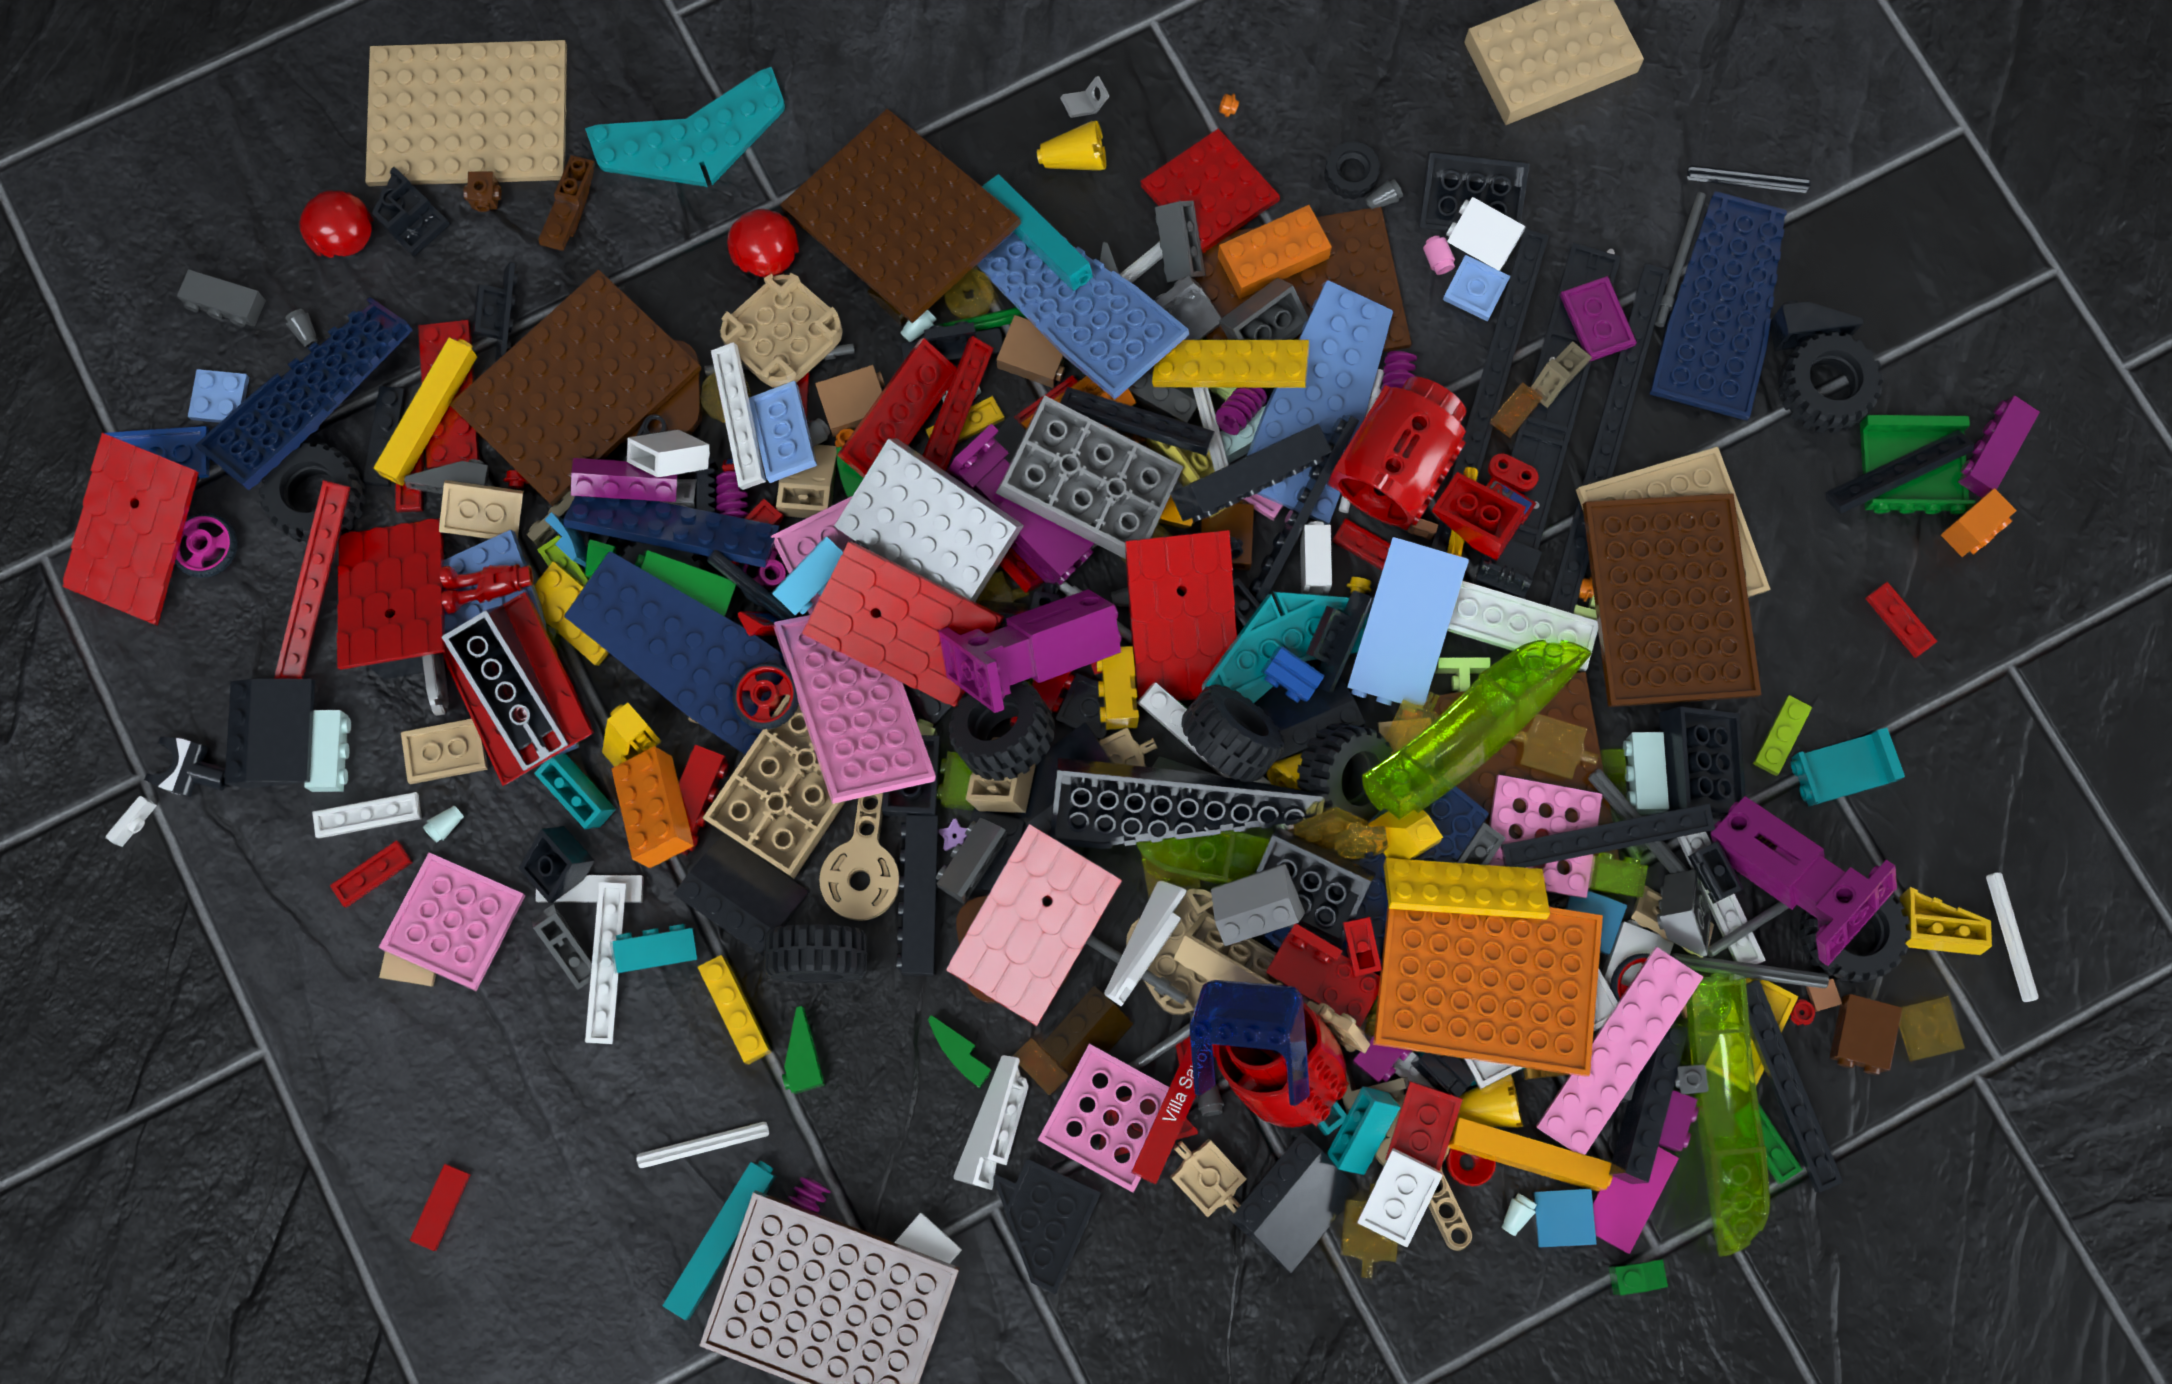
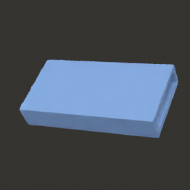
[1348,537,1469,713]

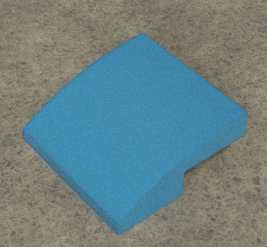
[545,512,588,567]
[1565,891,1627,955]
[1533,1189,1597,1247]

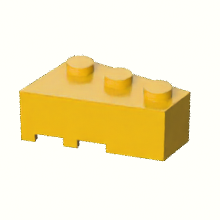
[1097,646,1139,730]
[602,703,662,767]
[1900,887,1992,955]

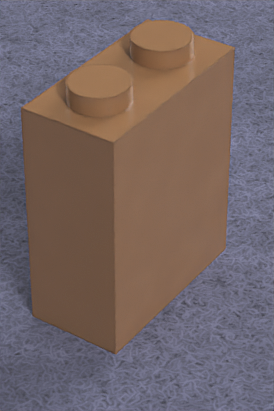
[997,315,1067,388]
[815,365,885,437]

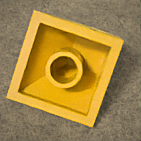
[1366,797,1443,860]

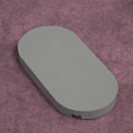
[422,653,449,716]

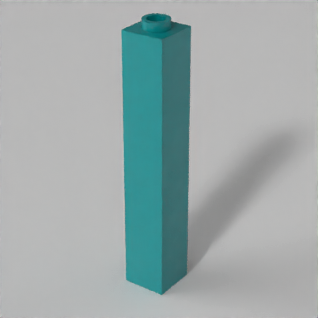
[982,174,1093,291]
[662,1160,777,1320]

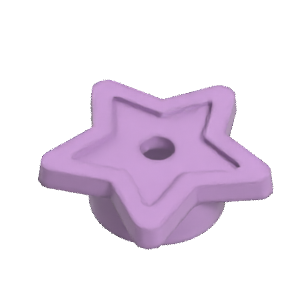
[939,818,968,851]

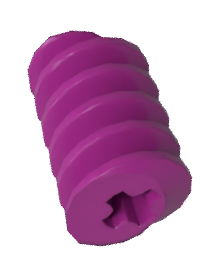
[1381,351,1417,391]
[1215,388,1267,435]
[716,471,748,518]
[787,1177,831,1212]

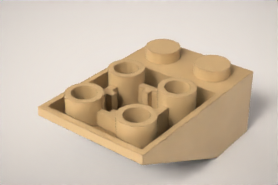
[776,445,837,518]
[966,737,1035,813]

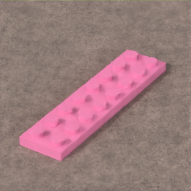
[1536,946,1703,1155]

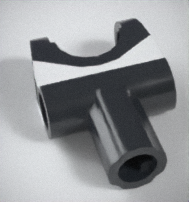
[144,737,228,797]

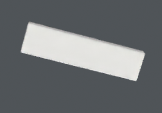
[312,792,422,839]
[536,875,644,903]

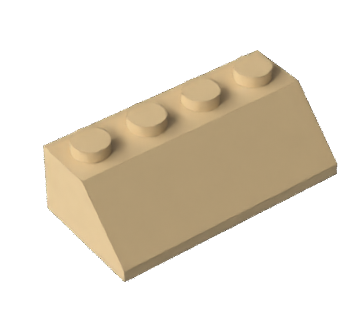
[1174,911,1285,997]

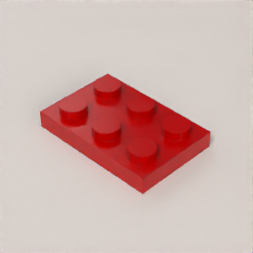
[1385,1081,1463,1171]

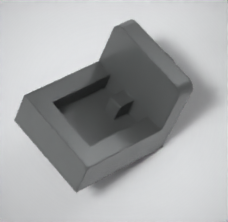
[1675,1065,1709,1094]

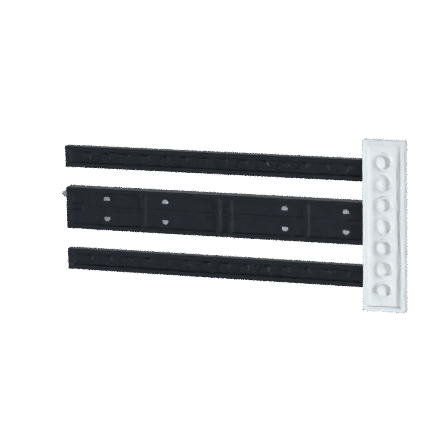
[1431,229,1670,672]

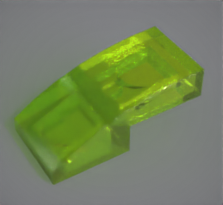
[1600,749,1627,805]

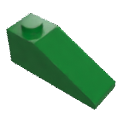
[782,1006,825,1094]

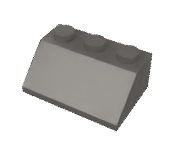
[1211,864,1305,946]

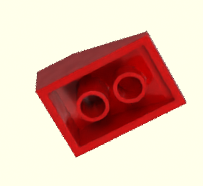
[1432,472,1526,560]

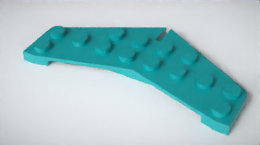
[585,67,785,187]
[1202,591,1374,703]

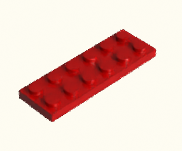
[418,320,480,470]
[837,338,957,478]

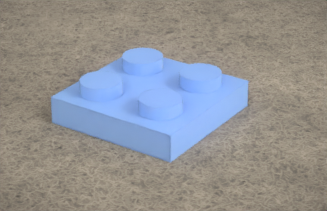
[1443,255,1510,322]
[188,369,250,423]

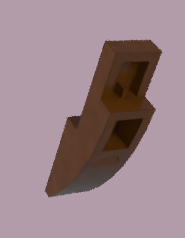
[538,155,595,251]

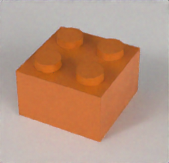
[1941,488,2017,557]

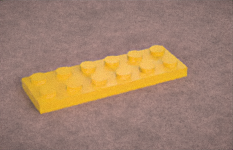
[1152,340,1309,388]
[1384,858,1550,919]

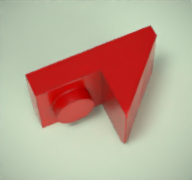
[1342,916,1382,976]

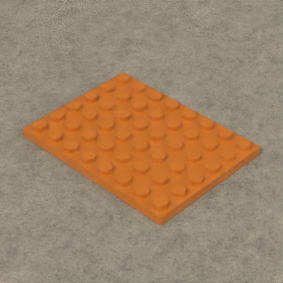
[1373,906,1603,1077]

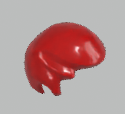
[299,190,374,258]
[727,209,799,277]

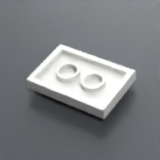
[1357,1148,1443,1247]

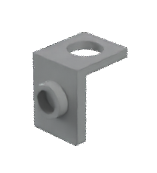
[1060,76,1109,118]

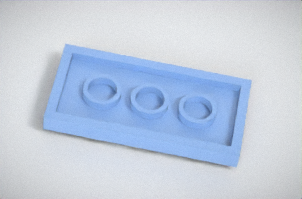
[749,381,817,483]

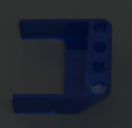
[1190,980,1310,1106]

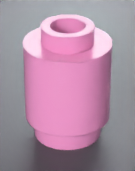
[1423,236,1455,275]

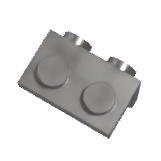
[1154,275,1222,340]

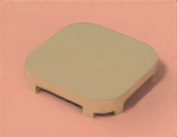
[720,273,843,388]
[1126,888,1216,1015]

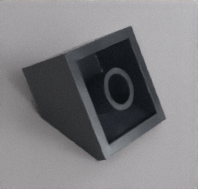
[518,826,595,903]

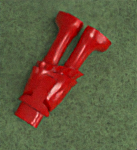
[440,564,533,614]

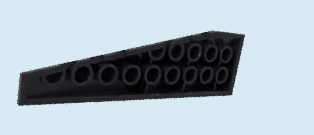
[1050,758,1324,849]

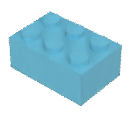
[772,537,843,615]

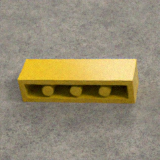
[698,955,772,1065]

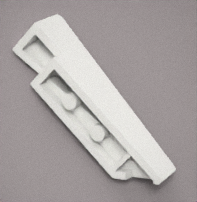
[1104,881,1187,1006]
[954,1055,1029,1190]

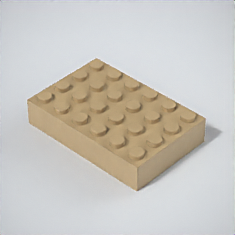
[1464,0,1644,125]
[703,695,846,878]

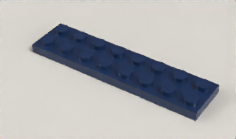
[564,496,780,568]

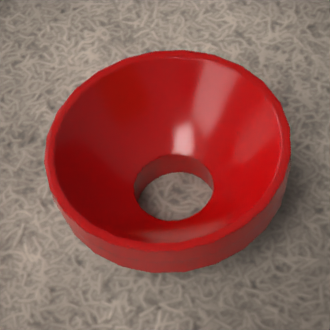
[1446,1148,1496,1186]

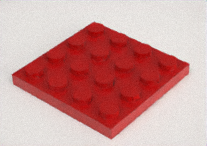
[1141,128,1280,254]

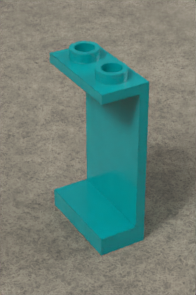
[1791,727,1905,807]

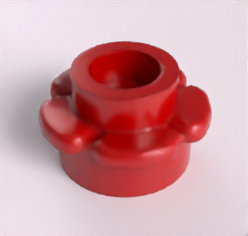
[504,470,528,489]
[1790,999,1815,1025]

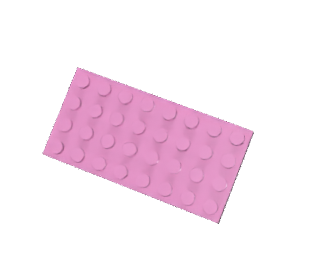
[774,615,936,804]

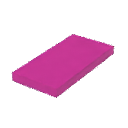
[1593,1147,1679,1254]

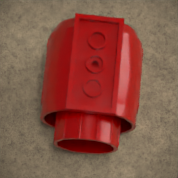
[1327,377,1466,531]
[1212,992,1349,1127]

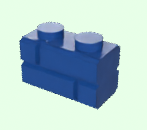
[1261,646,1324,703]

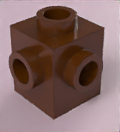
[464,171,502,212]

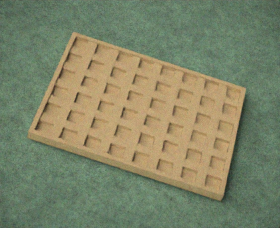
[366,40,567,186]

